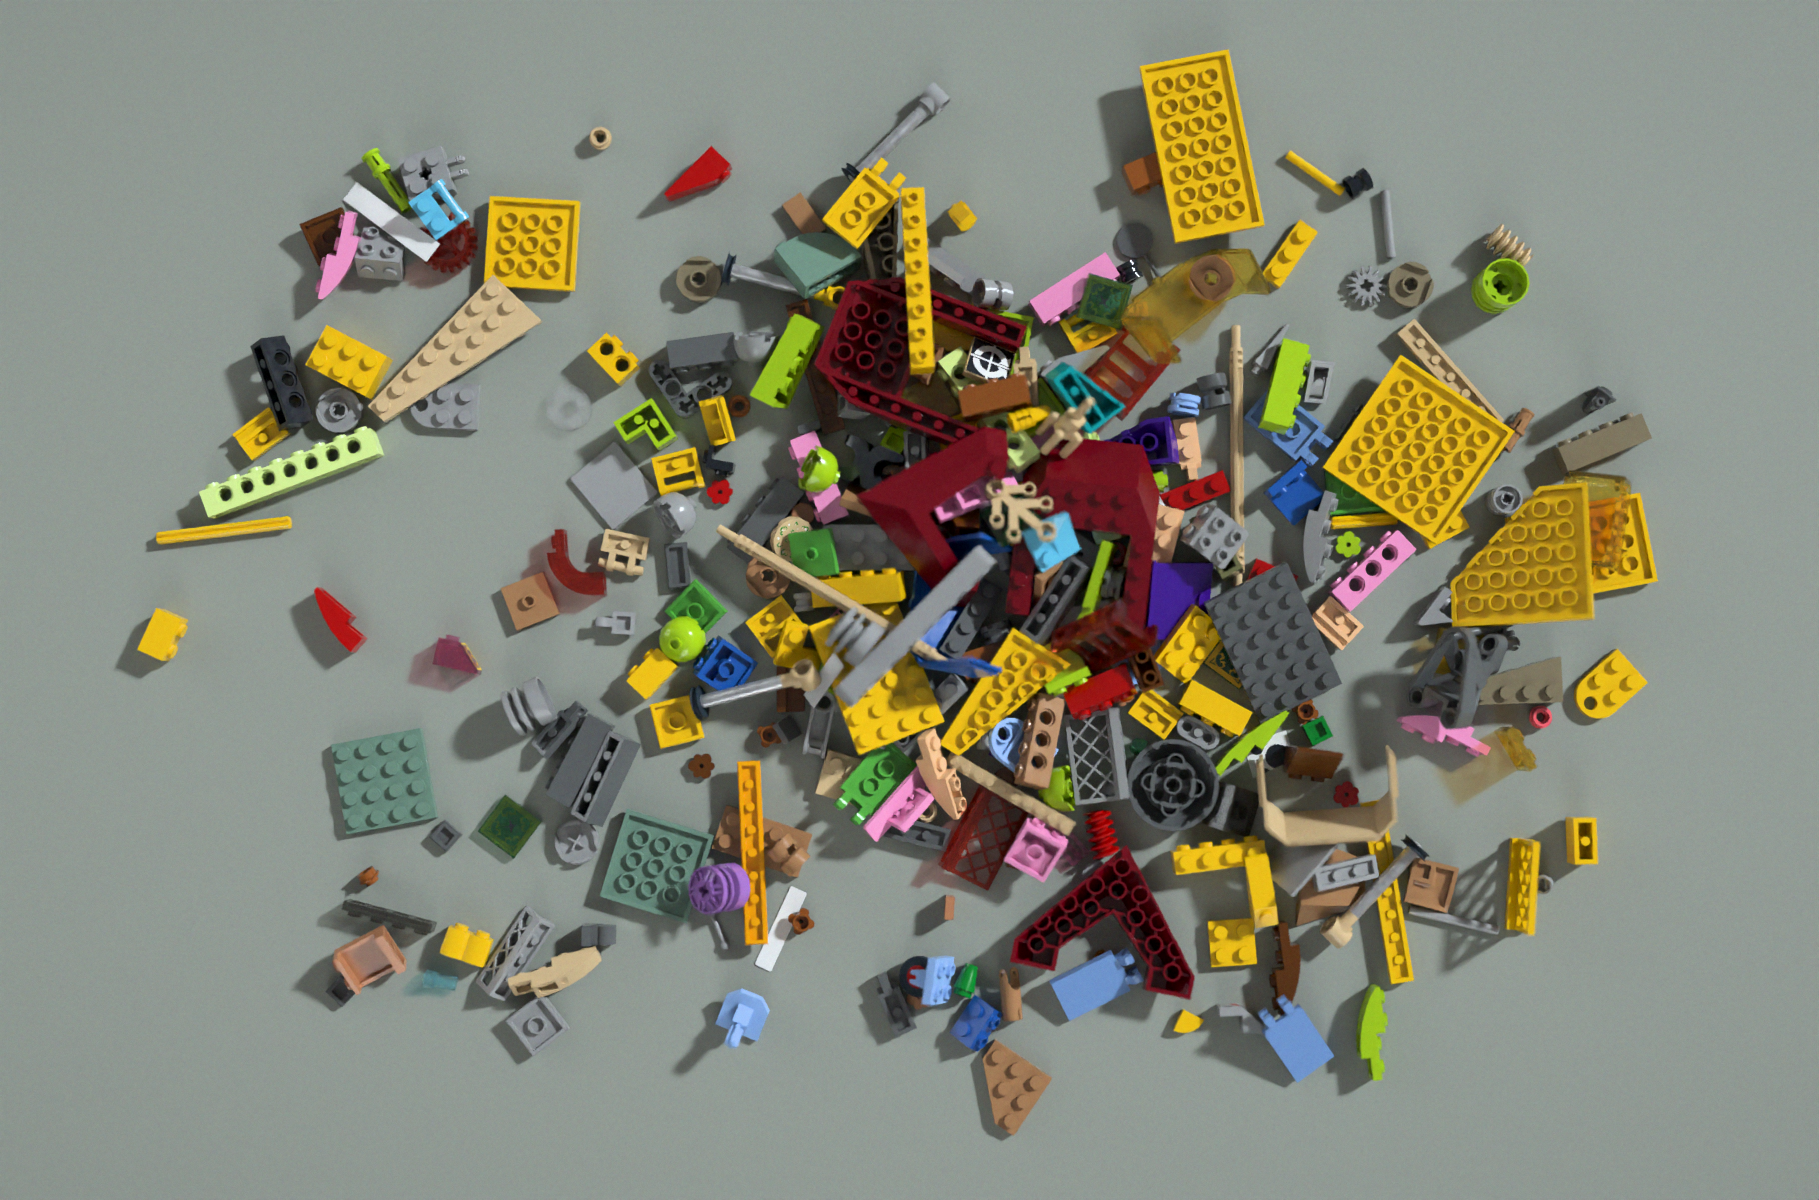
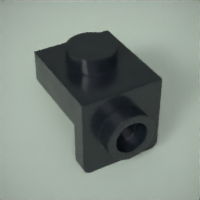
[703,445,736,477]

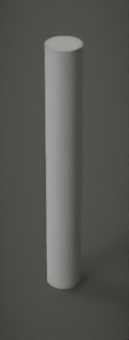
[1380,190,1396,259]

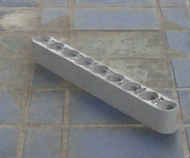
[834,545,996,708]

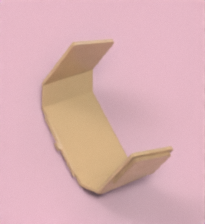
[1256,745,1399,847]

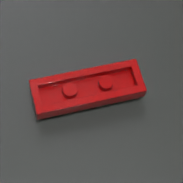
[1160,470,1231,510]

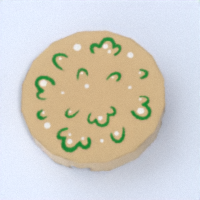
[770,517,813,561]

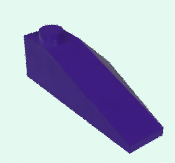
[1104,416,1180,467]

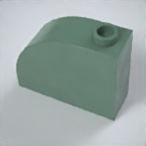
[774,232,862,300]

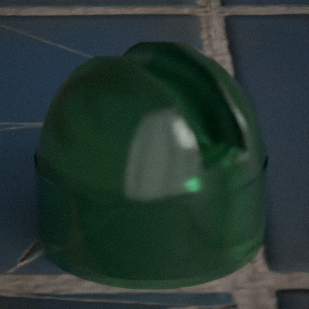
[1129,738,1148,756]

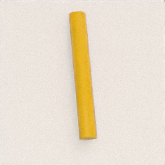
[1285,151,1345,196]

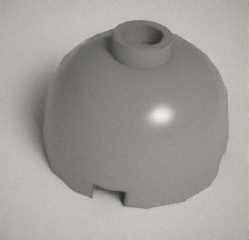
[734,331,779,367]
[653,492,696,539]

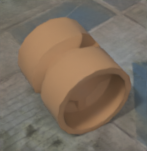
[767,833,810,877]

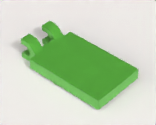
[832,743,917,826]

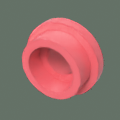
[1529,706,1552,729]

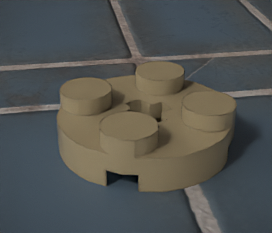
[676,256,722,302]
[1387,262,1434,308]

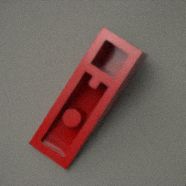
[664,146,732,202]

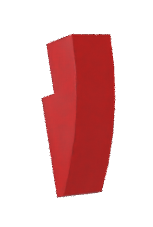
[314,587,367,653]

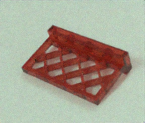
[938,784,1028,891]

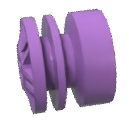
[688,863,750,914]

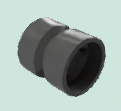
[1196,372,1232,410]

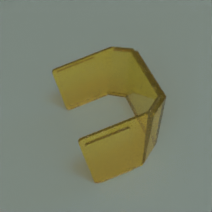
[1121,249,1271,364]

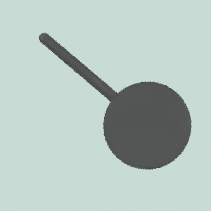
[1117,223,1169,291]

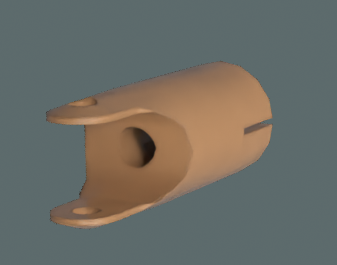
[999,967,1023,1021]

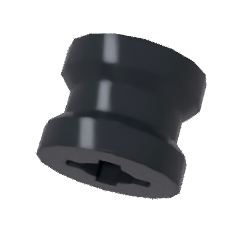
[1116,259,1143,285]

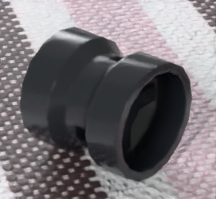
[1342,168,1373,199]

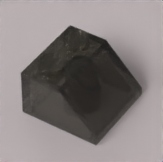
[1202,781,1259,837]

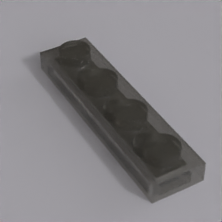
[342,899,437,935]

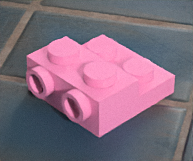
[1004,818,1068,883]

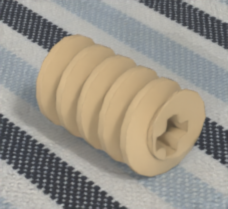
[1484,224,1534,266]

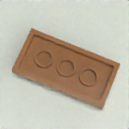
[712,805,813,878]

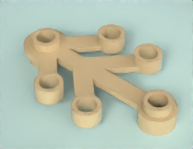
[985,479,1056,543]

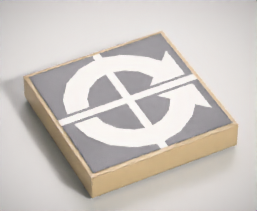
[962,337,1016,384]

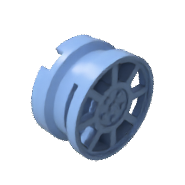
[1167,393,1201,417]

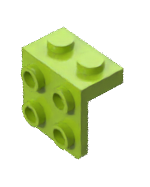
[1043,635,1091,696]

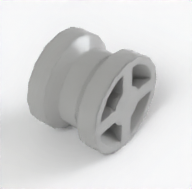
[793,593,817,612]

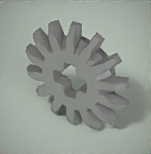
[1346,266,1387,306]

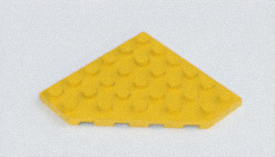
[1450,482,1595,628]

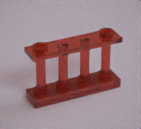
[1084,316,1181,421]
[1050,599,1158,674]

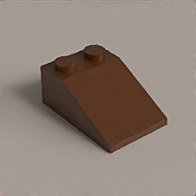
[1282,745,1344,783]

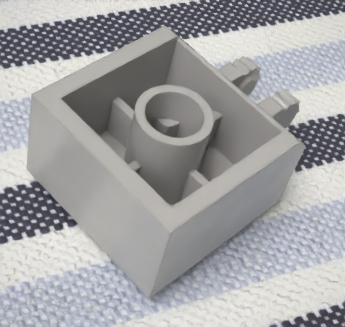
[397,146,469,201]

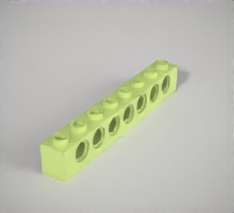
[199,426,384,519]

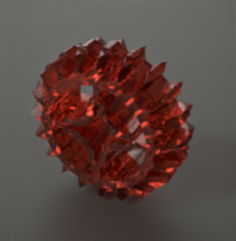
[420,212,478,274]

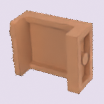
[332,925,407,995]

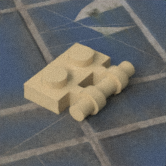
[598,529,650,576]

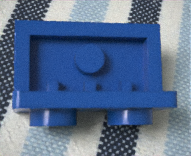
[949,995,1002,1051]

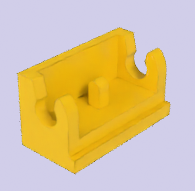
[698,395,736,446]

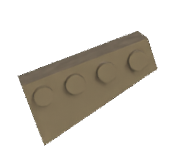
[861,199,899,280]
[1478,656,1563,705]

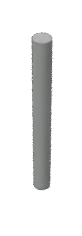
[1408,905,1500,935]

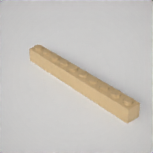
[946,752,1076,835]

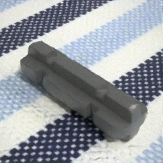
[1334,403,1364,443]

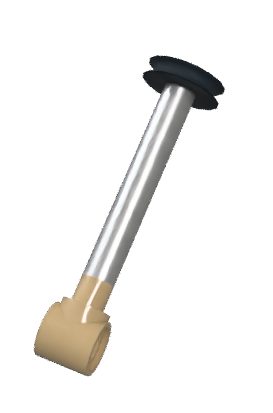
[689,659,822,720]
[1320,834,1430,949]

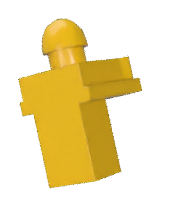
[948,201,977,231]

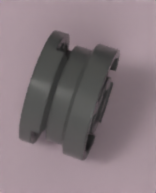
[1101,565,1127,601]
[979,619,1010,646]

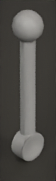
[709,914,730,950]

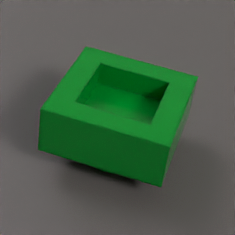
[1301,716,1333,746]

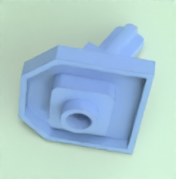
[715,988,770,1049]

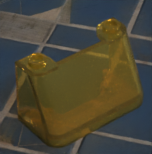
[1563,470,1632,572]

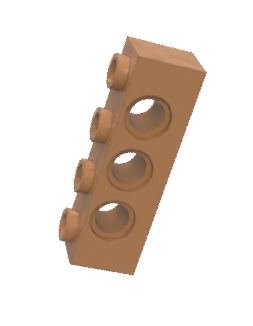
[1014,693,1065,790]

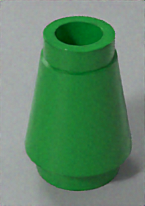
[953,963,978,999]

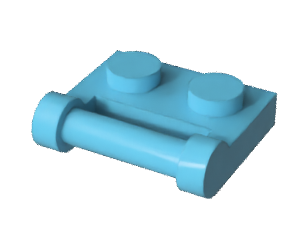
[408,179,469,240]

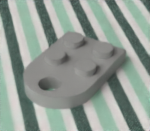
[410,383,481,431]

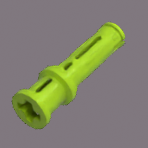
[361,148,412,214]

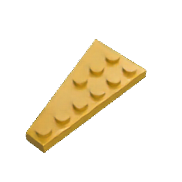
[940,627,1071,756]

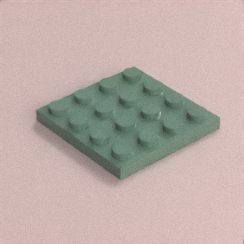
[331,728,438,834]
[600,809,714,923]

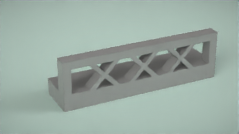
[475,906,555,1002]

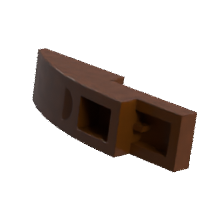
[1109,604,1164,693]
[1269,920,1301,1016]

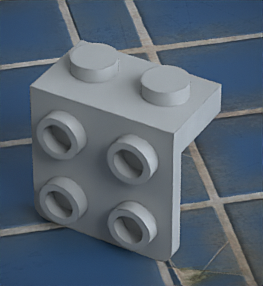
[354,226,406,281]
[1180,503,1249,569]

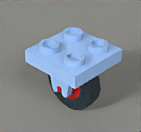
[899,955,955,1005]

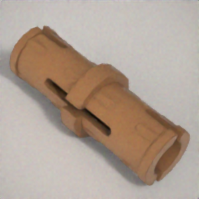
[1502,408,1535,453]

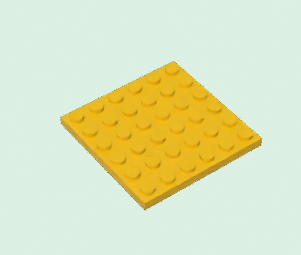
[1322,355,1515,545]

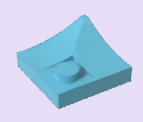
[1021,512,1081,573]

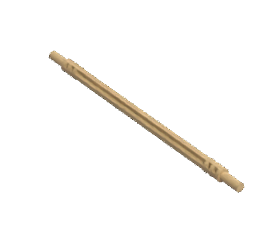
[1229,325,1245,587]
[716,524,947,661]

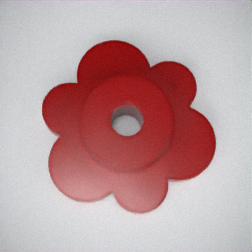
[707,479,733,504]
[1333,781,1359,808]

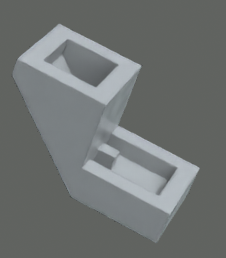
[1216,1003,1265,1034]

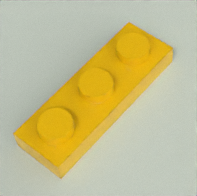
[1261,220,1318,289]

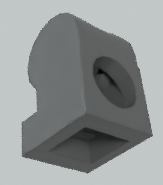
[581,923,616,946]

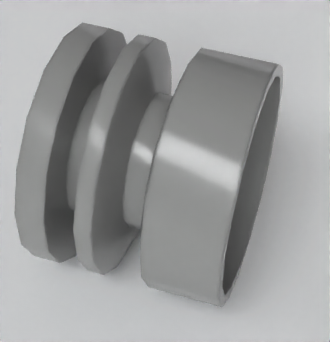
[825,606,885,668]
[501,676,557,736]

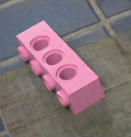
[1328,530,1417,612]

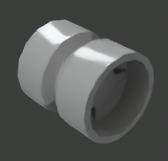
[972,278,1013,311]
[1485,484,1523,516]

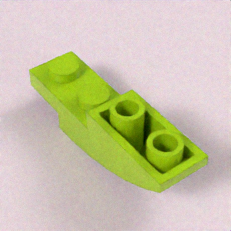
[1356,984,1388,1081]

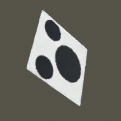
[1247,731,1291,778]

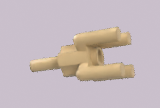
[1036,397,1095,458]

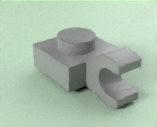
[596,611,636,635]

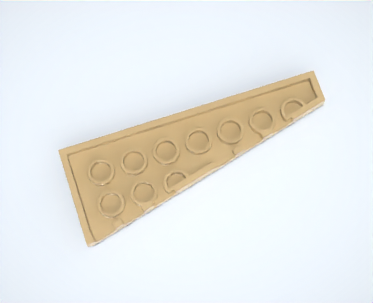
[368,275,543,422]

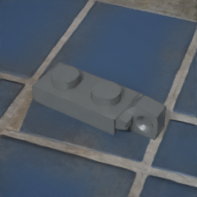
[532,701,588,759]
[877,971,917,1037]

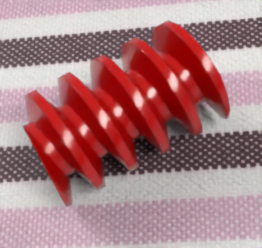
[1082,809,1120,859]

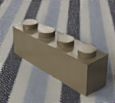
[1552,412,1652,475]

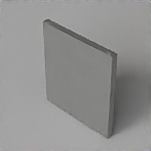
[570,442,658,530]
[1268,842,1339,897]

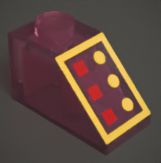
[432,634,482,674]

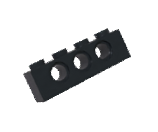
[250,335,313,431]

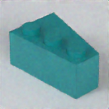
[1044,362,1126,434]

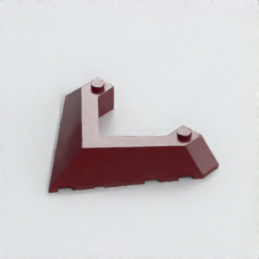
[855,426,1009,607]
[1010,845,1195,1000]

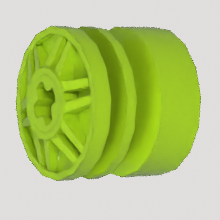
[1471,258,1530,314]

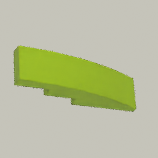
[1214,710,1289,776]

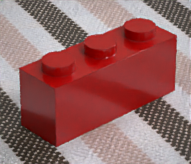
[1063,664,1138,720]

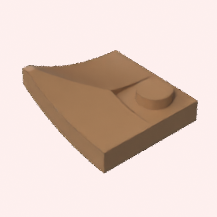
[1403,857,1459,913]

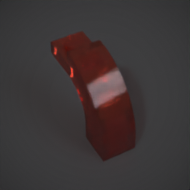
[547,529,607,596]

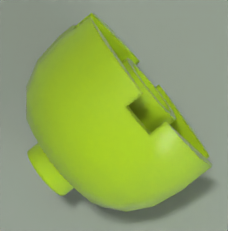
[798,445,840,493]
[659,616,706,662]
[1038,765,1076,812]

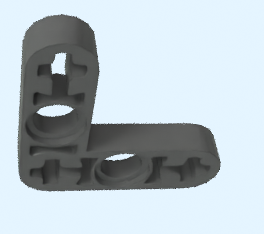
[649,360,732,418]

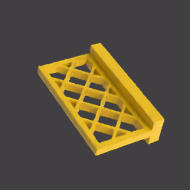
[1504,838,1540,935]

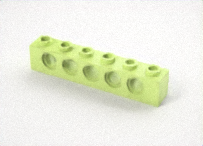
[937,347,1040,474]

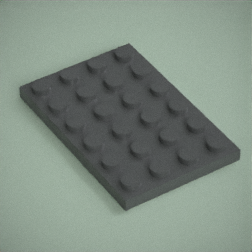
[1203,562,1342,723]

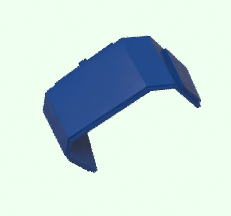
[908,532,1013,678]

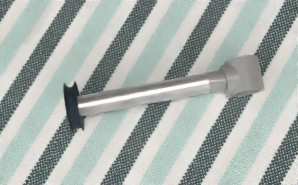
[841,83,951,183]

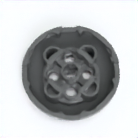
[1127,739,1219,831]

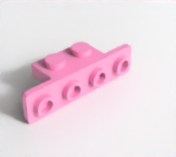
[863,766,934,842]

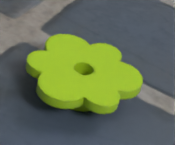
[1335,531,1361,558]

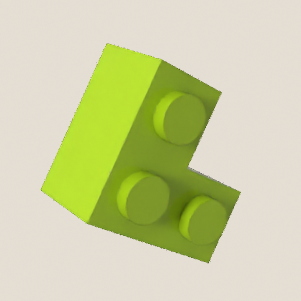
[613,398,678,451]

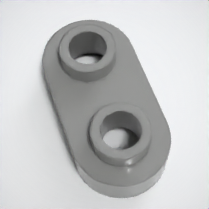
[1176,716,1220,750]

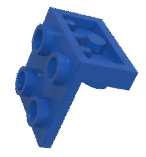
[1263,460,1324,525]

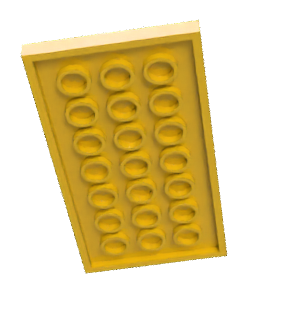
[1139,49,1265,244]

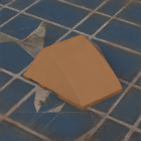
[1296,849,1366,926]

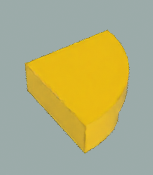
[1173,1009,1204,1033]

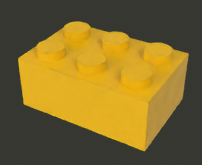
[305,325,393,400]

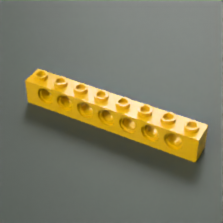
[900,187,934,374]

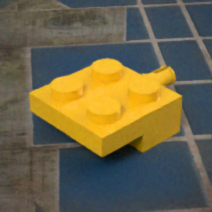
[745,595,809,658]

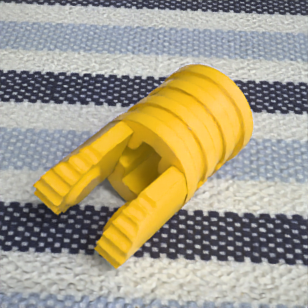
[1007,405,1051,434]

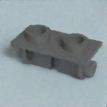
[1581,386,1617,414]

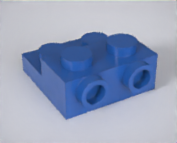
[693,635,758,691]

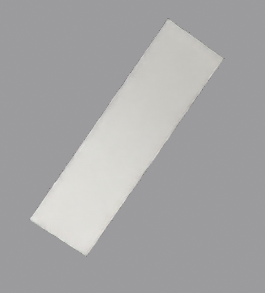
[804,653,844,708]

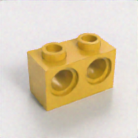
[587,332,640,387]

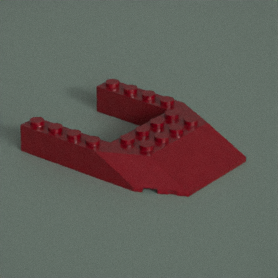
[814,277,1027,446]
[1005,435,1160,630]

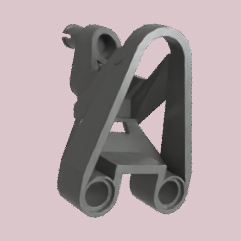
[1407,627,1520,730]

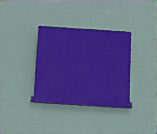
[1145,560,1213,642]

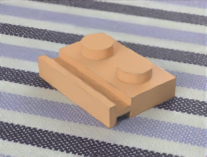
[1312,596,1364,651]

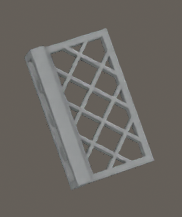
[1064,707,1130,806]

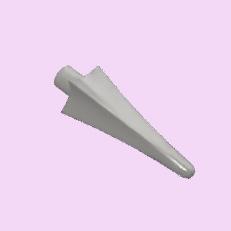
[1251,324,1289,377]

